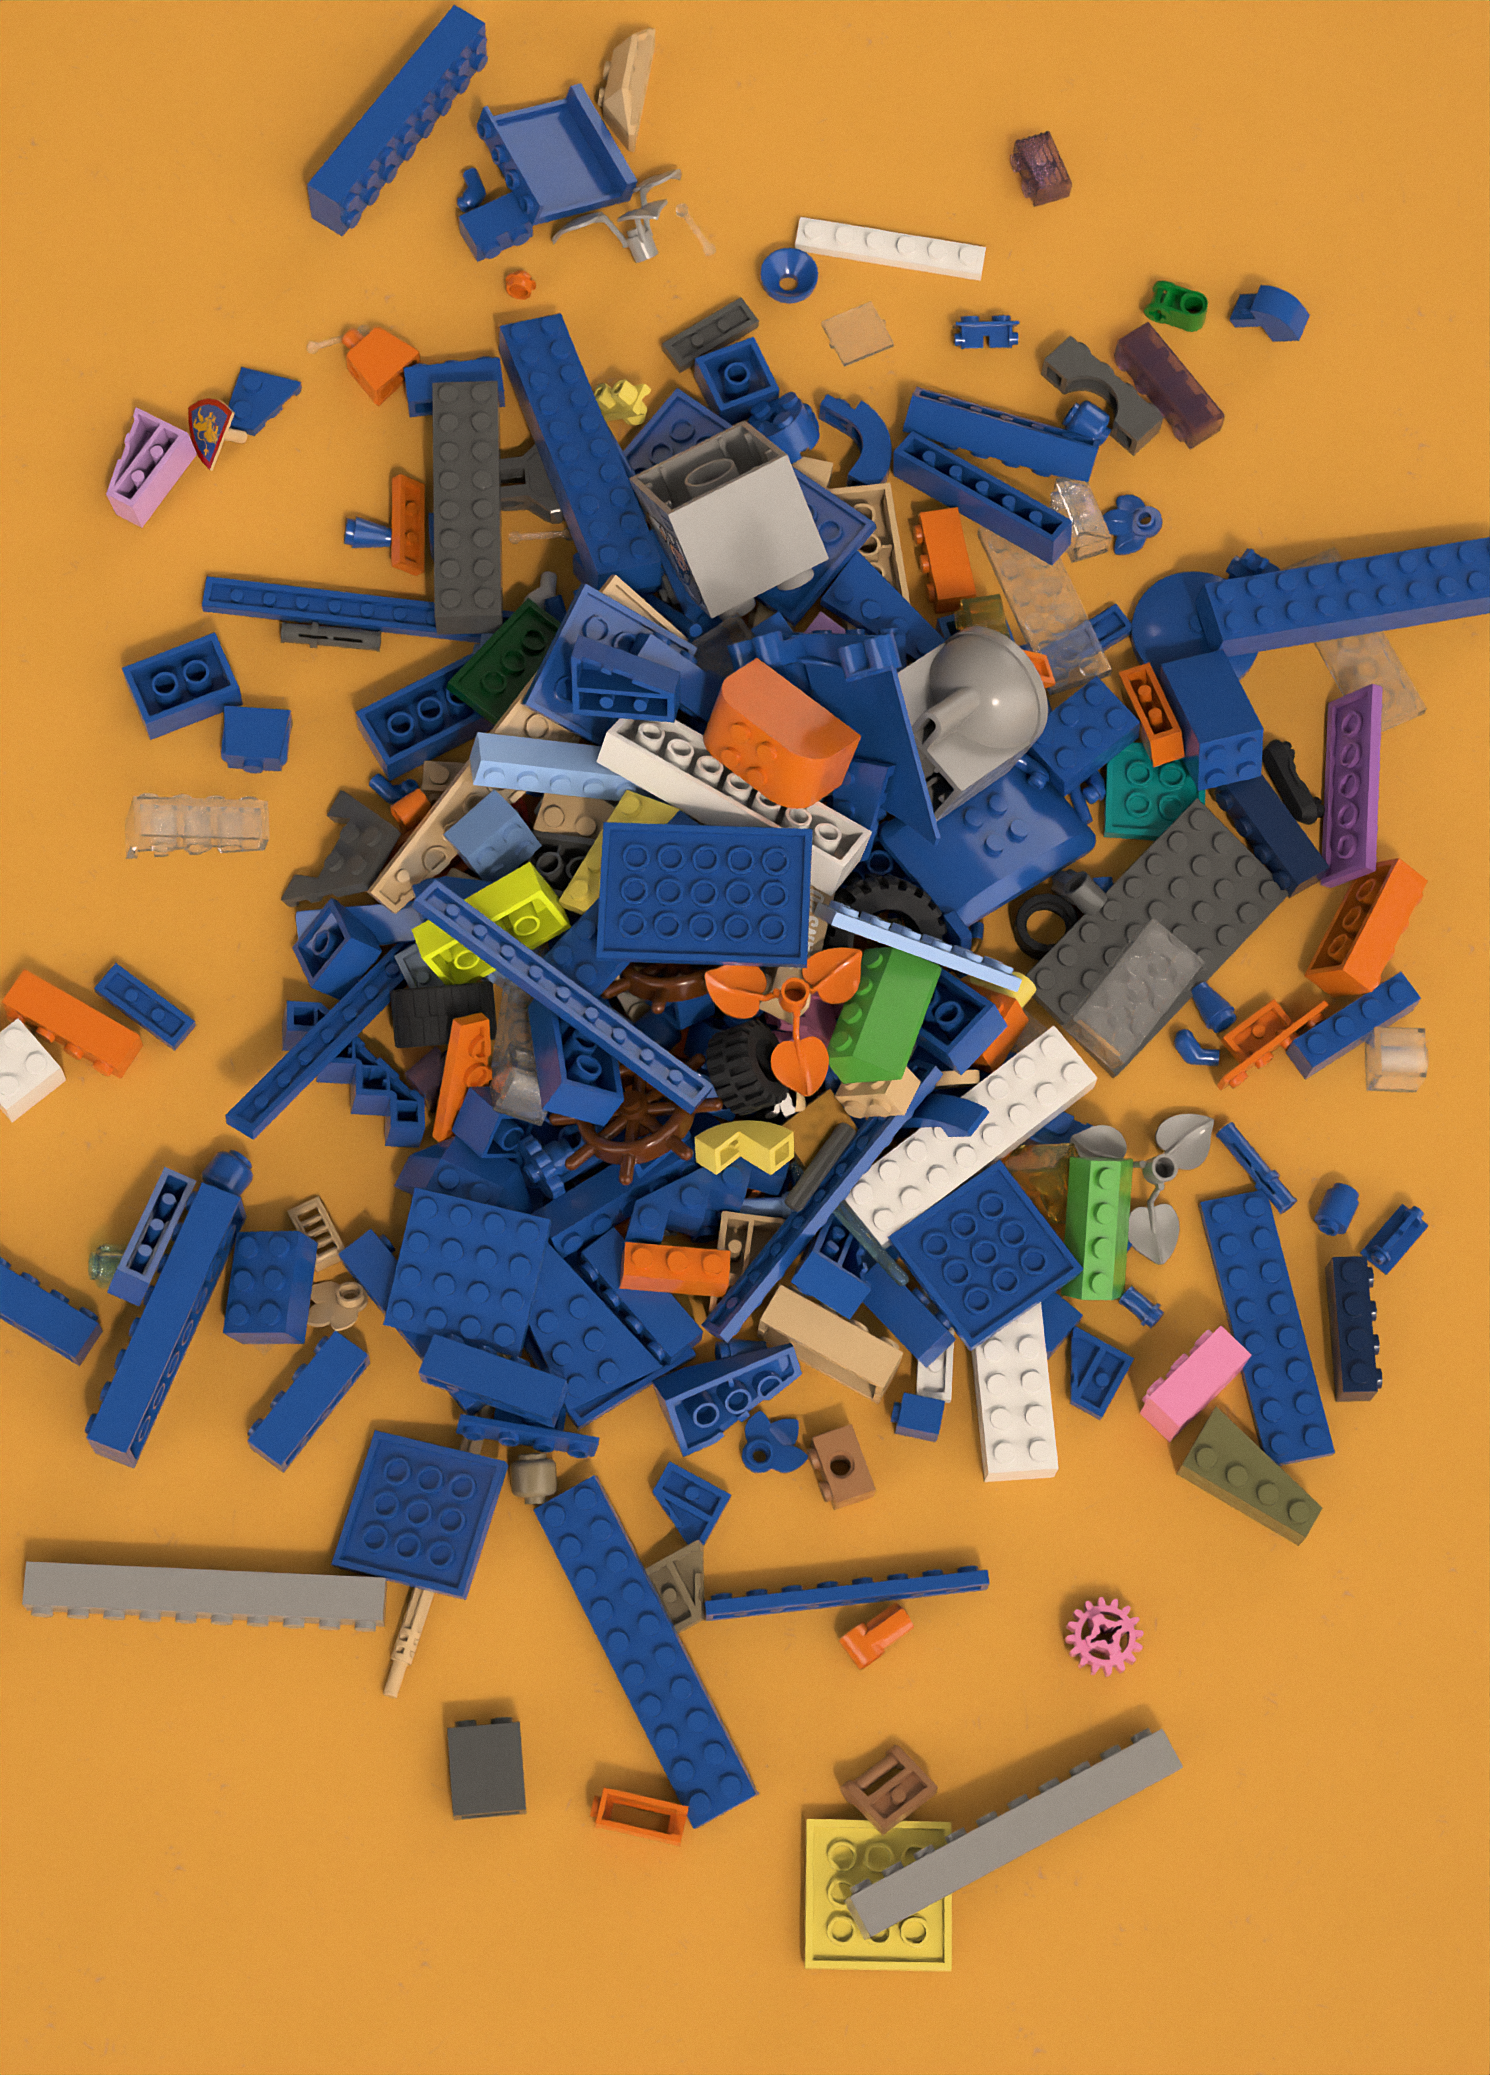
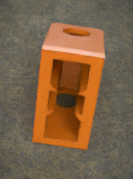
[342,327,420,407]

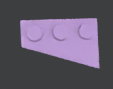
[106,407,197,528]

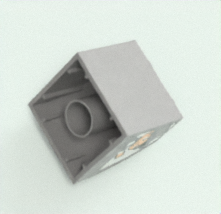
[629,420,829,620]

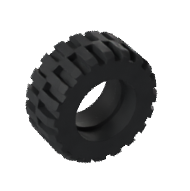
[822,873,948,968]

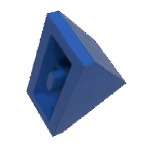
[1041,1292,1083,1360]

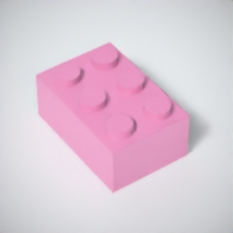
[1140,1326,1251,1442]

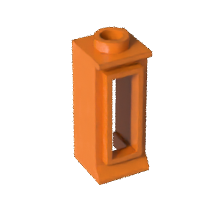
[590,1787,689,1847]

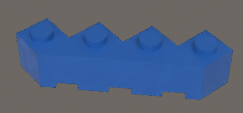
[282,1001,425,1148]
[622,1157,790,1249]

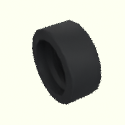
[1013,893,1078,960]

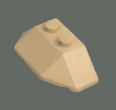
[598,28,656,152]

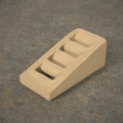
[287,1196,345,1272]

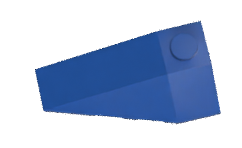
[652,1343,802,1457]

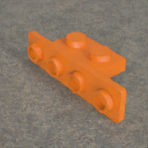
[1217,999,1329,1091]

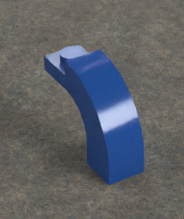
[819,394,892,487]

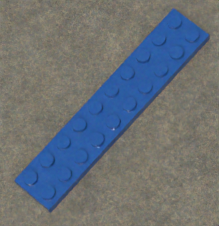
[533,1475,759,1829]

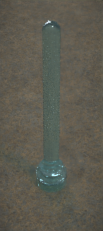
[787,1160,909,1286]

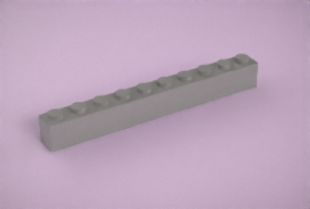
[22,1561,387,1632]
[844,1728,1183,1940]

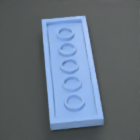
[813,900,1022,992]

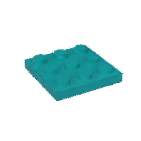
[1104,742,1205,841]

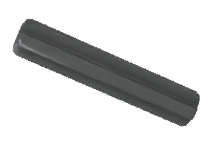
[785,1122,856,1212]

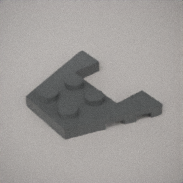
[281,791,401,907]

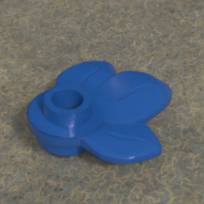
[1098,495,1163,555]
[742,1411,808,1473]

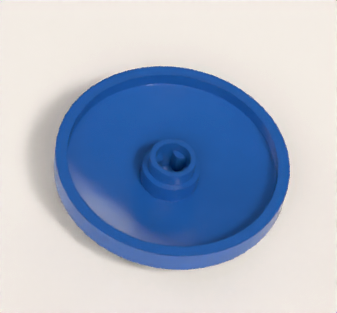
[1130,571,1258,684]

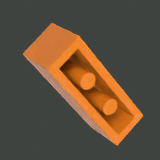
[913,507,977,614]
[1118,662,1185,767]
[620,1242,731,1297]

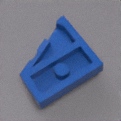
[228,367,302,436]
[1070,1326,1134,1420]

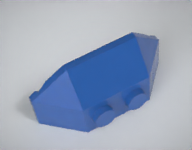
[394,1136,534,1214]

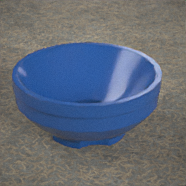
[760,248,818,304]

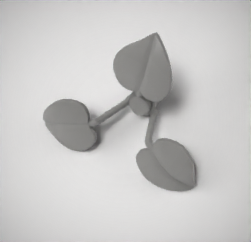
[552,169,682,263]
[1070,1114,1214,1265]

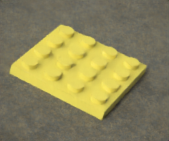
[805,1819,952,1972]

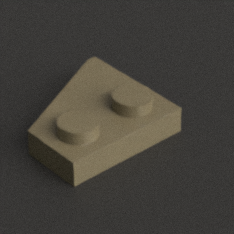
[645,1540,705,1634]

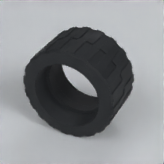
[390,981,498,1048]

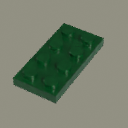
[446,598,561,726]

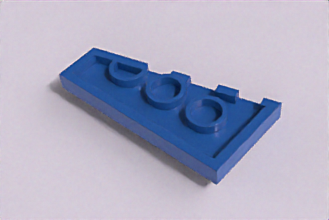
[820,550,946,663]

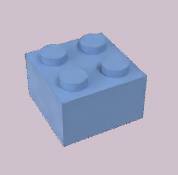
[443,789,542,882]

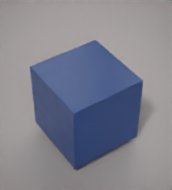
[451,1087,538,1158]

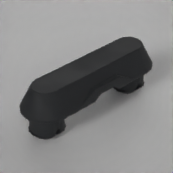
[1262,740,1325,825]

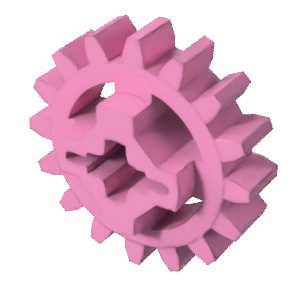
[1065,1597,1144,1677]

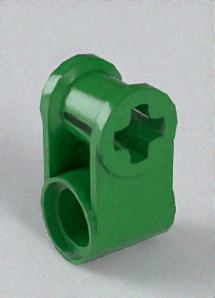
[1144,281,1208,332]

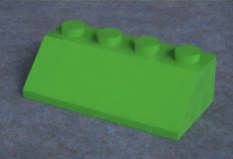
[827,947,942,1084]
[1061,1157,1133,1300]

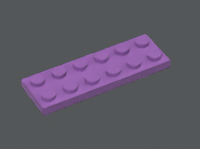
[1321,683,1383,888]

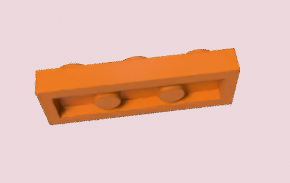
[391,474,425,576]

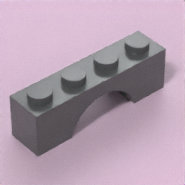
[1041,336,1164,456]

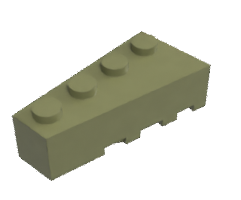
[1176,1407,1322,1546]

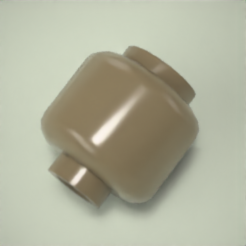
[510,1453,557,1504]

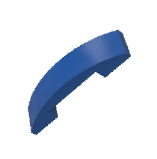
[893,1094,990,1138]

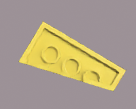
[559,790,683,915]

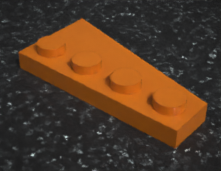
[432,1012,493,1143]

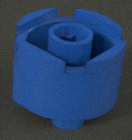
[747,392,819,464]

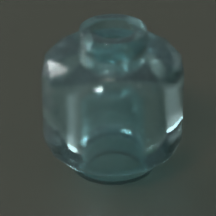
[88,1244,128,1289]

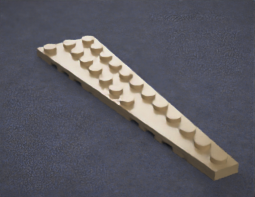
[367,575,689,914]

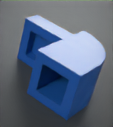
[1230,285,1310,342]

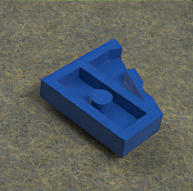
[652,1461,731,1547]

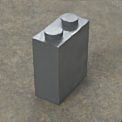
[447,1717,527,1821]

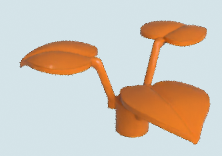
[705,947,862,1097]

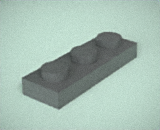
[662,298,759,373]

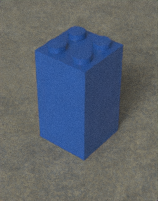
[1160,649,1264,791]

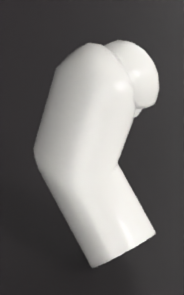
[522,571,557,609]

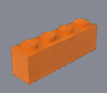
[2,969,143,1079]

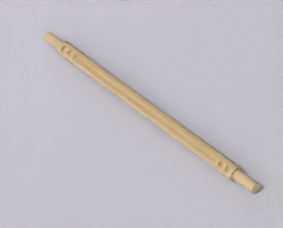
[383,1352,511,1699]

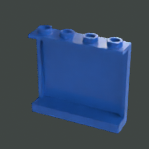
[476,83,638,226]

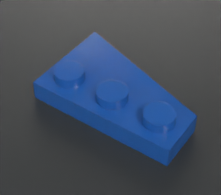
[833,758,896,862]

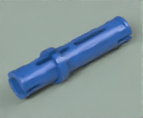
[1216,1122,1298,1214]

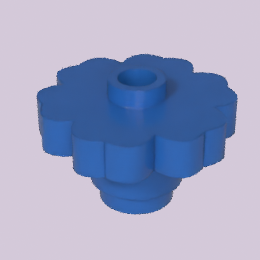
[516,1134,574,1201]

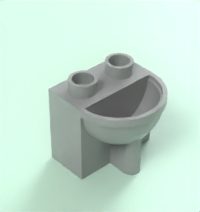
[897,626,1048,822]

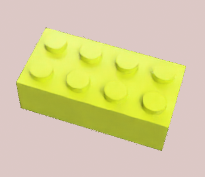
[411,862,571,985]

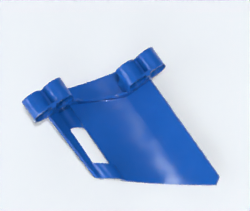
[727,631,941,846]

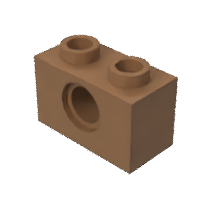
[807,1424,876,1510]

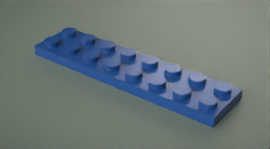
[1198,1190,1335,1466]

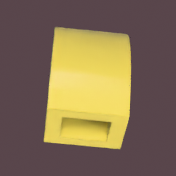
[694,1120,794,1175]

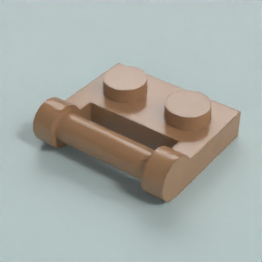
[840,1745,938,1835]

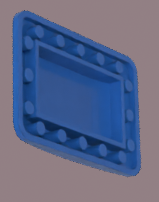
[879,766,1096,927]

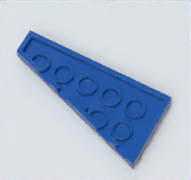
[505,1204,663,1412]

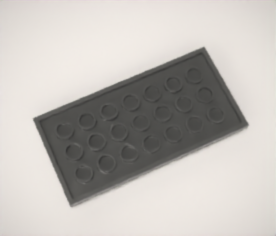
[1025,798,1289,1078]

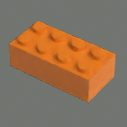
[1304,858,1428,998]

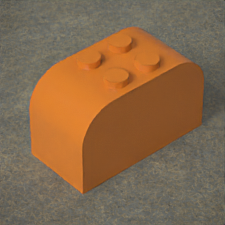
[703,658,861,809]

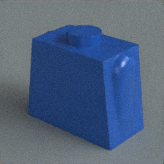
[221,706,293,773]

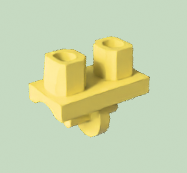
[594,379,651,426]

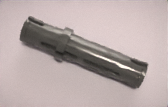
[281,622,381,652]

